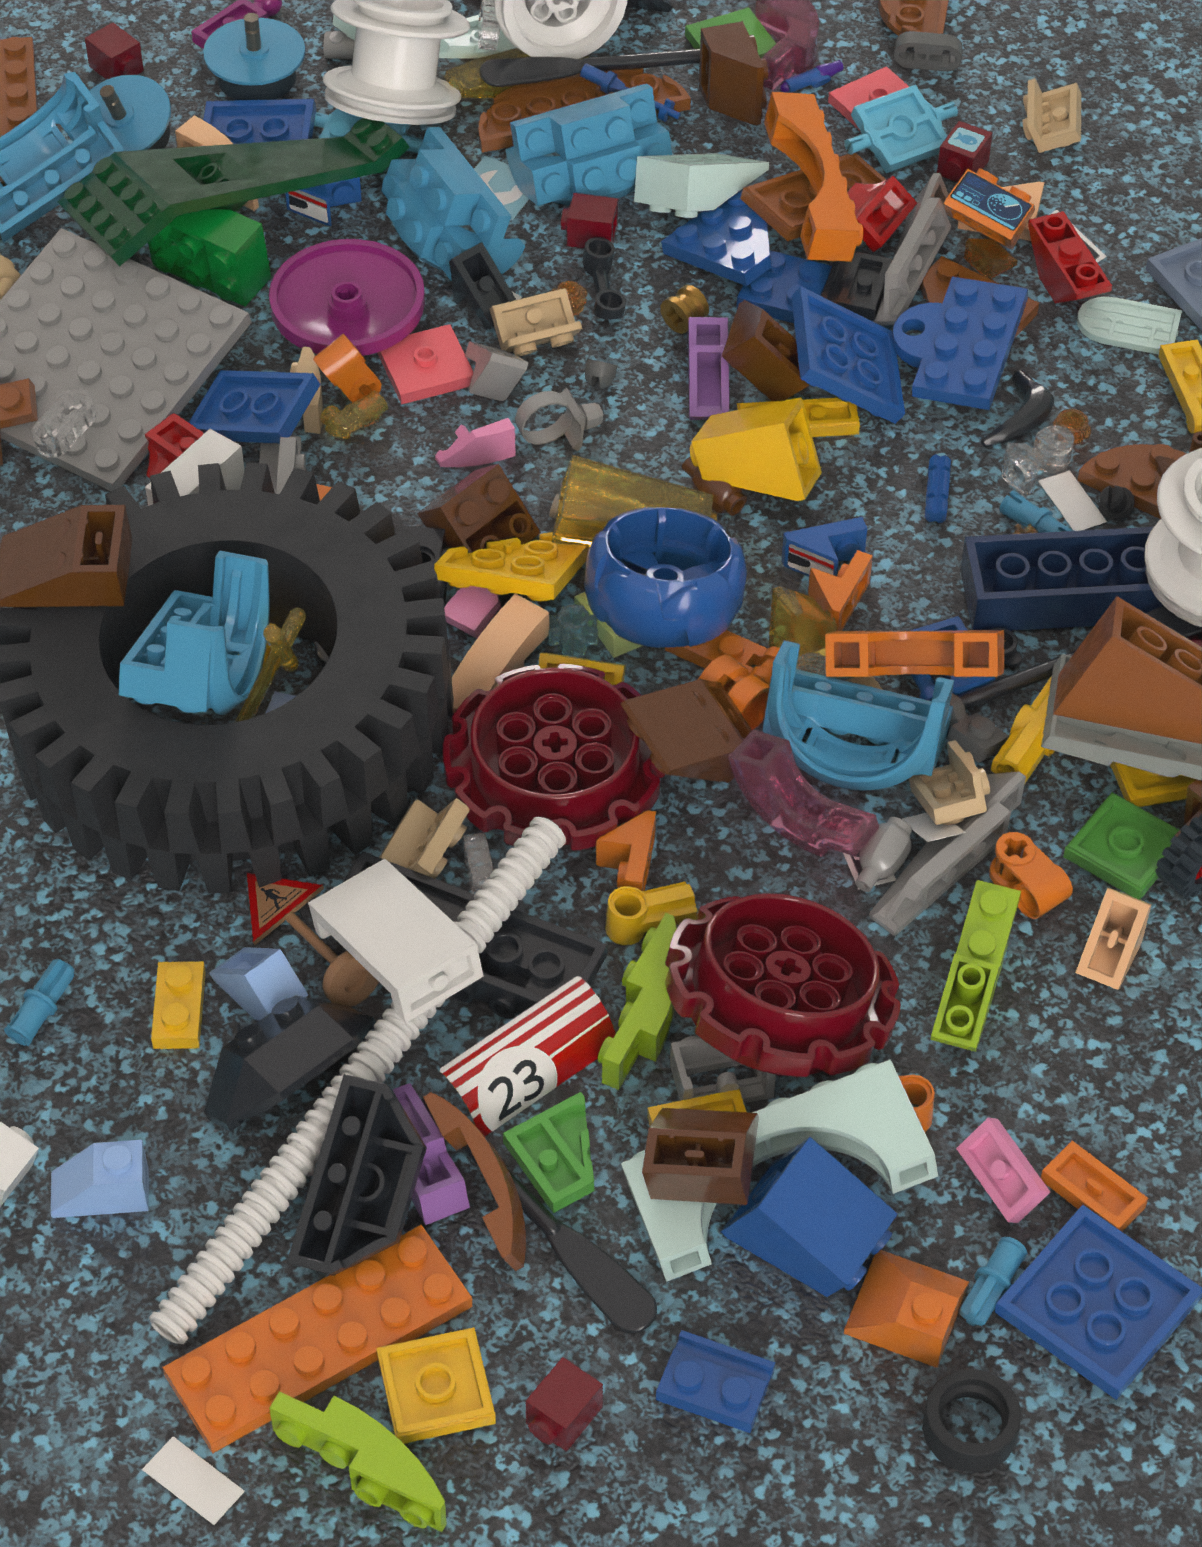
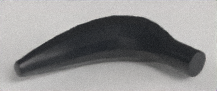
[981,370,1054,447]

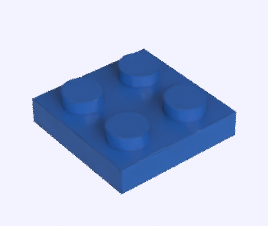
[736,250,832,323]

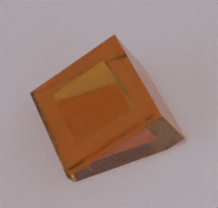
[964,238,1018,279]

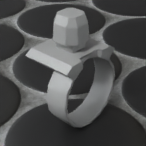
[515,388,603,451]

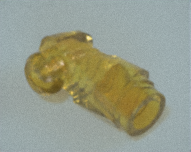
[320,391,388,440]

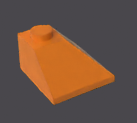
[844,1250,970,1368]

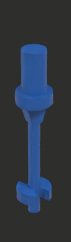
[580,63,681,122]

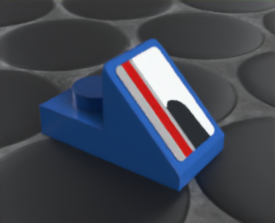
[285,177,362,226]
[781,517,867,577]

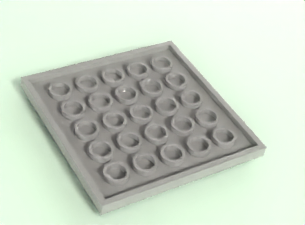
[0,228,252,491]

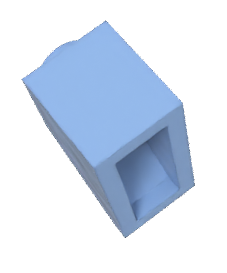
[209,947,308,1020]
[51,1140,149,1218]

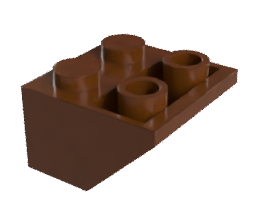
[699,21,768,126]
[722,300,809,401]
[417,464,541,553]
[642,1108,759,1205]

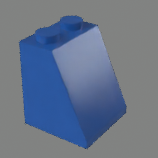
[720,1137,898,1297]

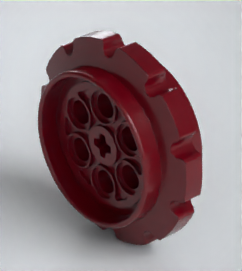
[443,664,666,851]
[665,893,901,1077]

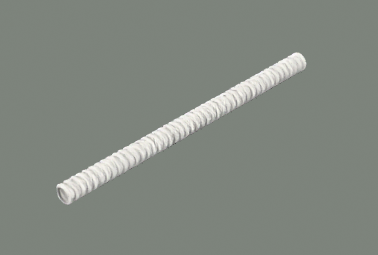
[149,817,566,1344]

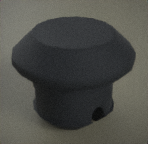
[1099,485,1135,521]

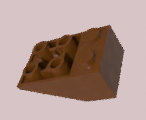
[0,505,133,607]
[621,679,766,783]

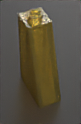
[551,455,717,546]

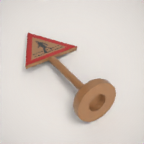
[247,873,379,1007]

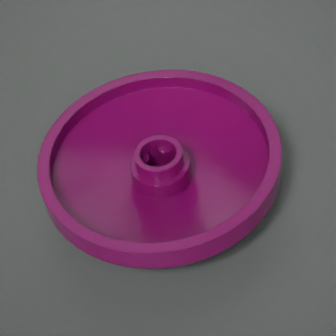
[269,239,425,356]

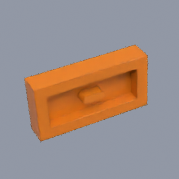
[1041,1141,1148,1232]

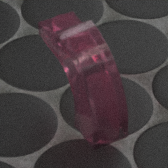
[755,0,819,91]
[728,729,879,857]

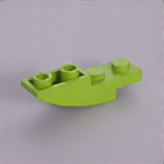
[930,880,1021,1052]
[598,913,677,1090]
[269,1391,447,1532]

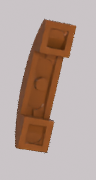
[423,1092,526,1271]

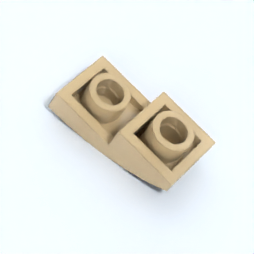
[290,347,323,434]

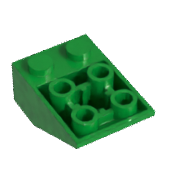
[148,209,272,307]

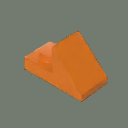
[808,550,873,633]
[596,810,656,891]

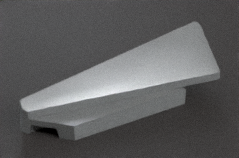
[873,173,951,325]
[869,772,1026,937]

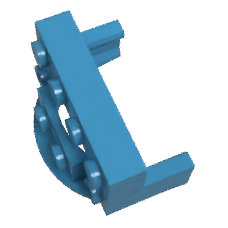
[0,72,125,242]
[119,551,269,715]
[762,640,954,790]

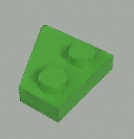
[503,1092,594,1213]

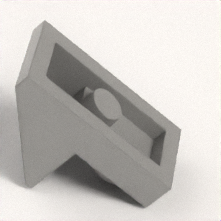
[465,341,529,401]

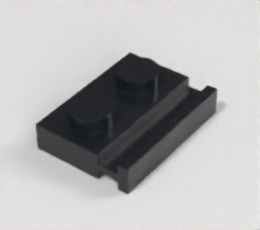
[821,251,892,321]

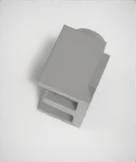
[670,1036,776,1103]

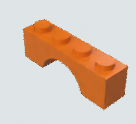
[825,630,1004,677]

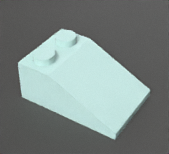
[634,153,769,218]

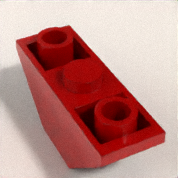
[1028,211,1112,303]

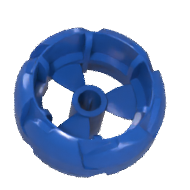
[584,507,747,648]

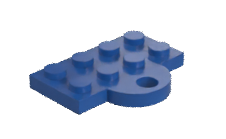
[893,276,1028,410]

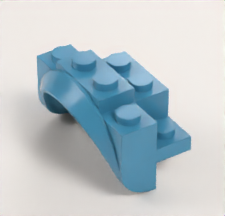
[505,83,672,206]
[381,127,525,281]

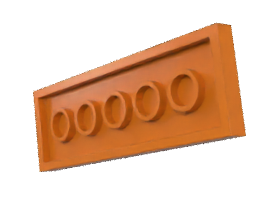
[163,1225,473,1454]

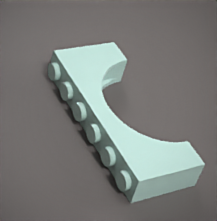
[621,1059,938,1282]

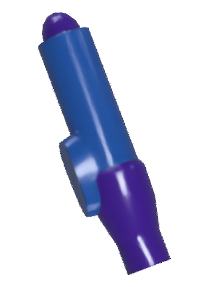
[780,60,844,93]

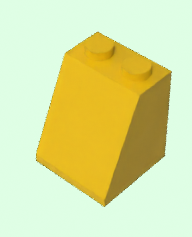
[690,397,822,501]

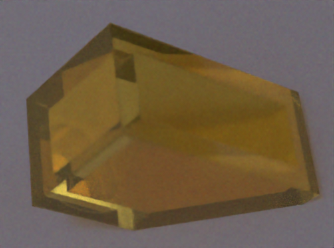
[769,586,837,669]

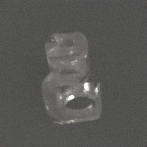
[1002,425,1075,495]

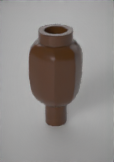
[681,457,747,516]

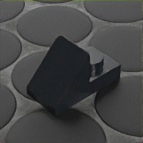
[449,242,516,330]

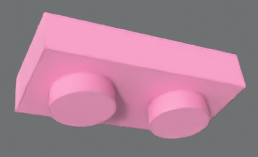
[956,1117,1050,1223]

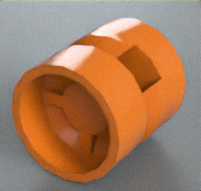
[698,654,770,730]

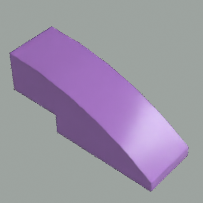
[688,317,729,420]
[393,1083,470,1225]

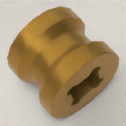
[660,285,709,334]

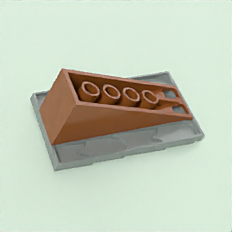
[1041,597,1202,781]

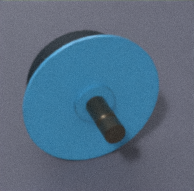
[203,13,305,100]
[89,75,171,151]

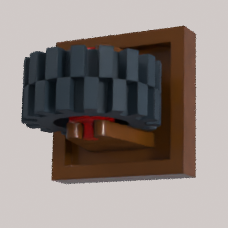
[1156,779,1202,899]

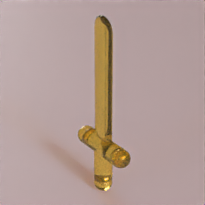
[235,608,306,722]

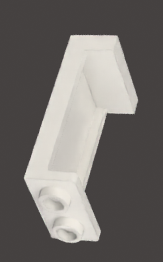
[308,859,484,1023]

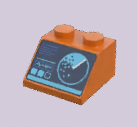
[944,168,1035,250]

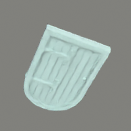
[1077,297,1182,355]

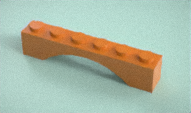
[764,92,863,262]

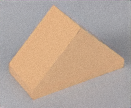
[1075,888,1152,990]

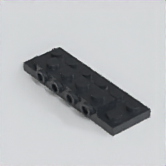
[342,851,608,1019]

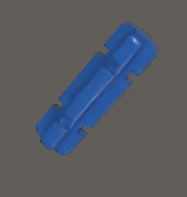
[924,454,951,523]

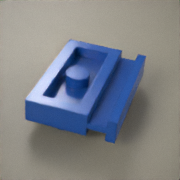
[656,1330,775,1433]

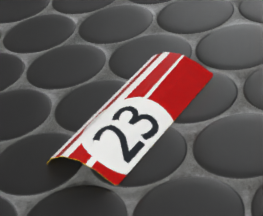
[440,976,616,1136]

